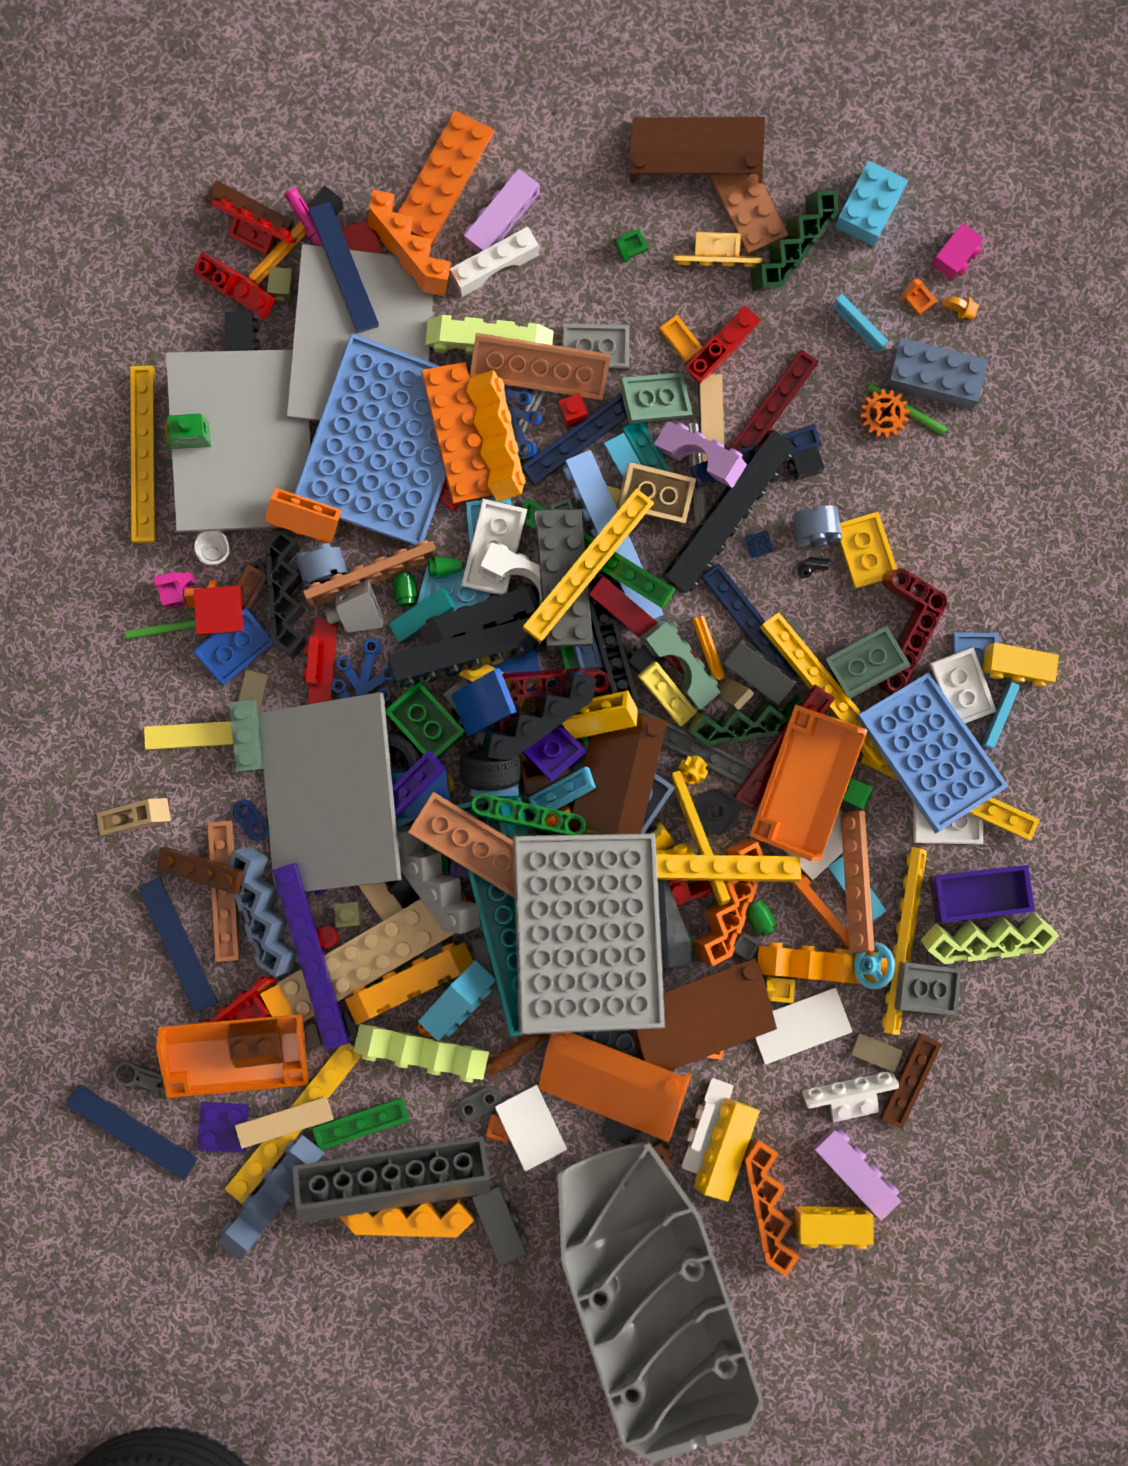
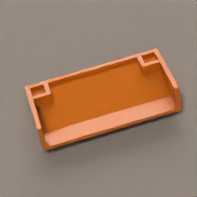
[749,705,868,861]
[156,1014,309,1098]
[538,1032,692,1142]

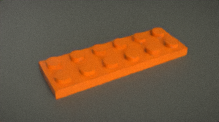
[399,110,494,244]
[421,362,494,504]

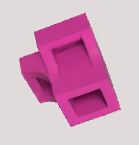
[154,572,196,609]

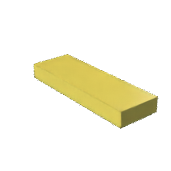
[638,661,697,727]

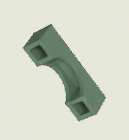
[639,620,721,710]

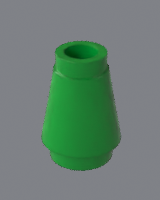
[428,556,462,579]

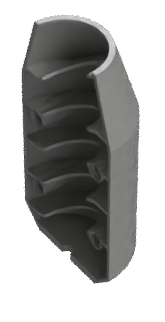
[558,1142,763,1463]

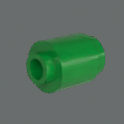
[392,572,417,607]
[746,900,777,936]

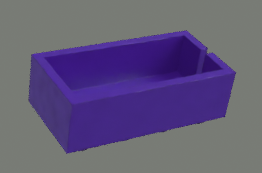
[929,865,1035,923]

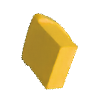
[650,821,675,851]
[765,975,795,1003]

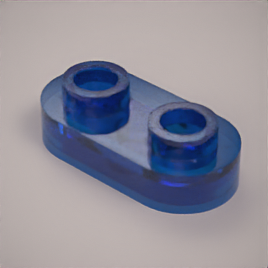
[232,800,269,841]

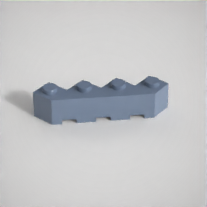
[228,847,297,976]
[218,1135,324,1261]

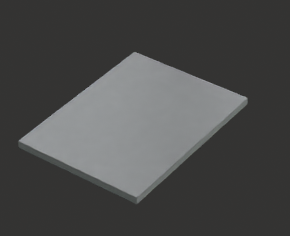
[287,244,434,422]
[166,350,311,533]
[259,692,402,895]
[513,834,665,1034]

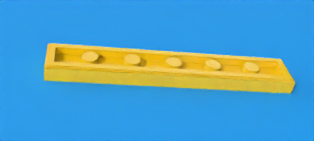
[670,770,730,906]

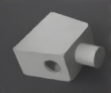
[326,580,383,632]

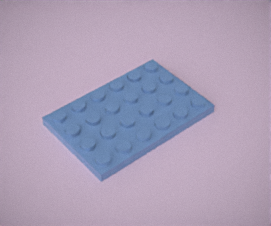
[856,672,1008,834]

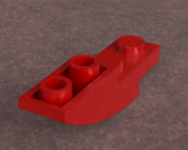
[192,252,276,319]
[684,305,761,384]

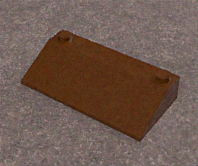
[629,117,765,183]
[568,715,668,835]
[629,959,777,1071]

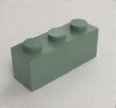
[229,700,263,772]

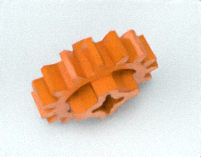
[859,389,910,439]

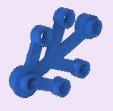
[504,384,542,459]
[332,638,393,703]

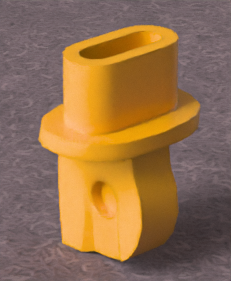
[941,296,979,320]

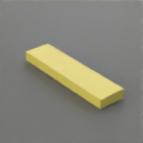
[144,721,233,750]

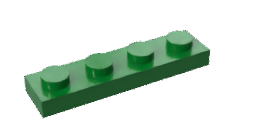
[312,1097,410,1150]

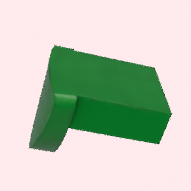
[614,229,648,263]

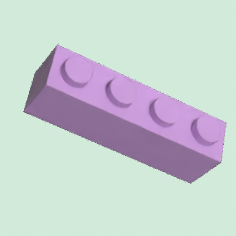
[464,168,540,253]
[812,1128,901,1221]

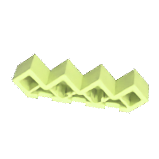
[425,315,553,356]
[921,912,1059,964]
[353,1024,489,1083]

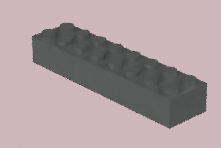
[292,1136,491,1224]

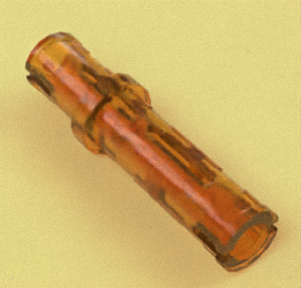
[486,1033,550,1078]

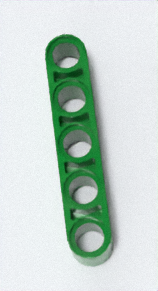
[471,794,585,836]

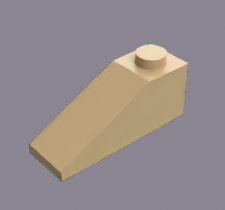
[97,798,171,836]

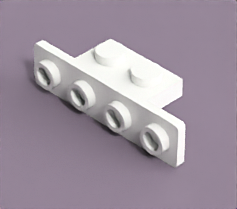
[802,1071,899,1122]
[681,1078,733,1174]

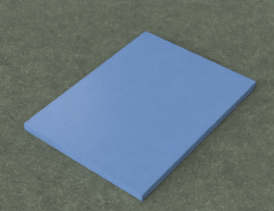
[294,333,470,547]

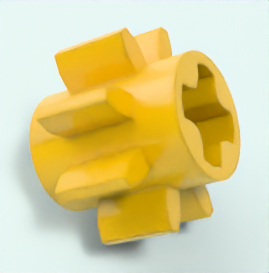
[678,756,708,784]

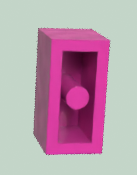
[932,223,984,280]

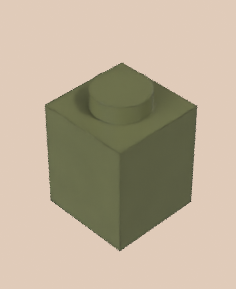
[267,267,295,305]
[334,902,363,928]

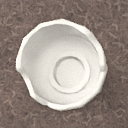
[194,531,229,566]

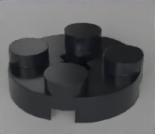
[694,789,739,835]

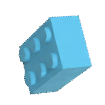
[835,161,908,247]
[418,960,496,1041]

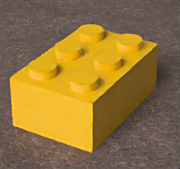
[794,1206,874,1249]

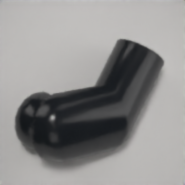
[798,557,830,578]

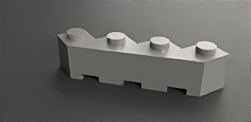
[397,824,480,934]

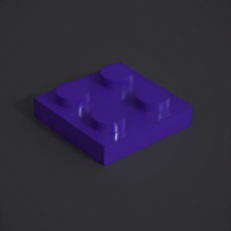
[522,725,586,782]
[197,1101,249,1153]

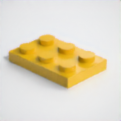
[839,512,897,590]

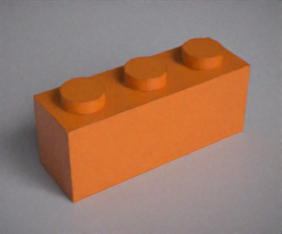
[264,488,342,544]

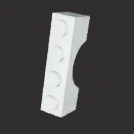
[450,227,539,297]
[478,543,542,604]

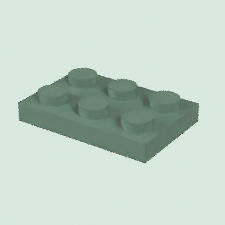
[619,372,693,424]
[826,626,910,700]

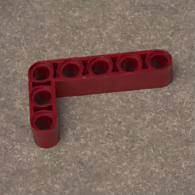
[878,568,947,692]
[495,667,610,731]

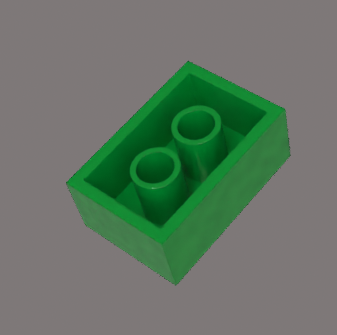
[385,683,467,760]

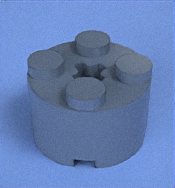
[793,506,842,548]
[296,543,348,589]

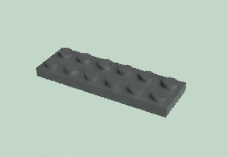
[535,509,593,648]

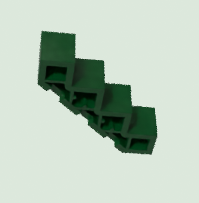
[750,190,839,291]
[687,694,804,746]

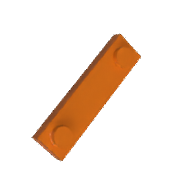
[791,873,849,950]

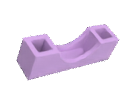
[654,421,747,488]

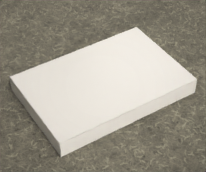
[929,647,997,723]
[913,802,983,845]
[783,809,843,881]
[494,1085,567,1172]

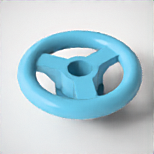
[854,942,895,989]

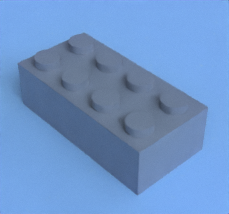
[886,338,988,410]

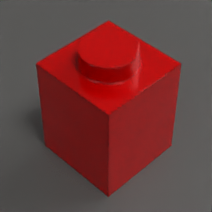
[558,393,588,429]

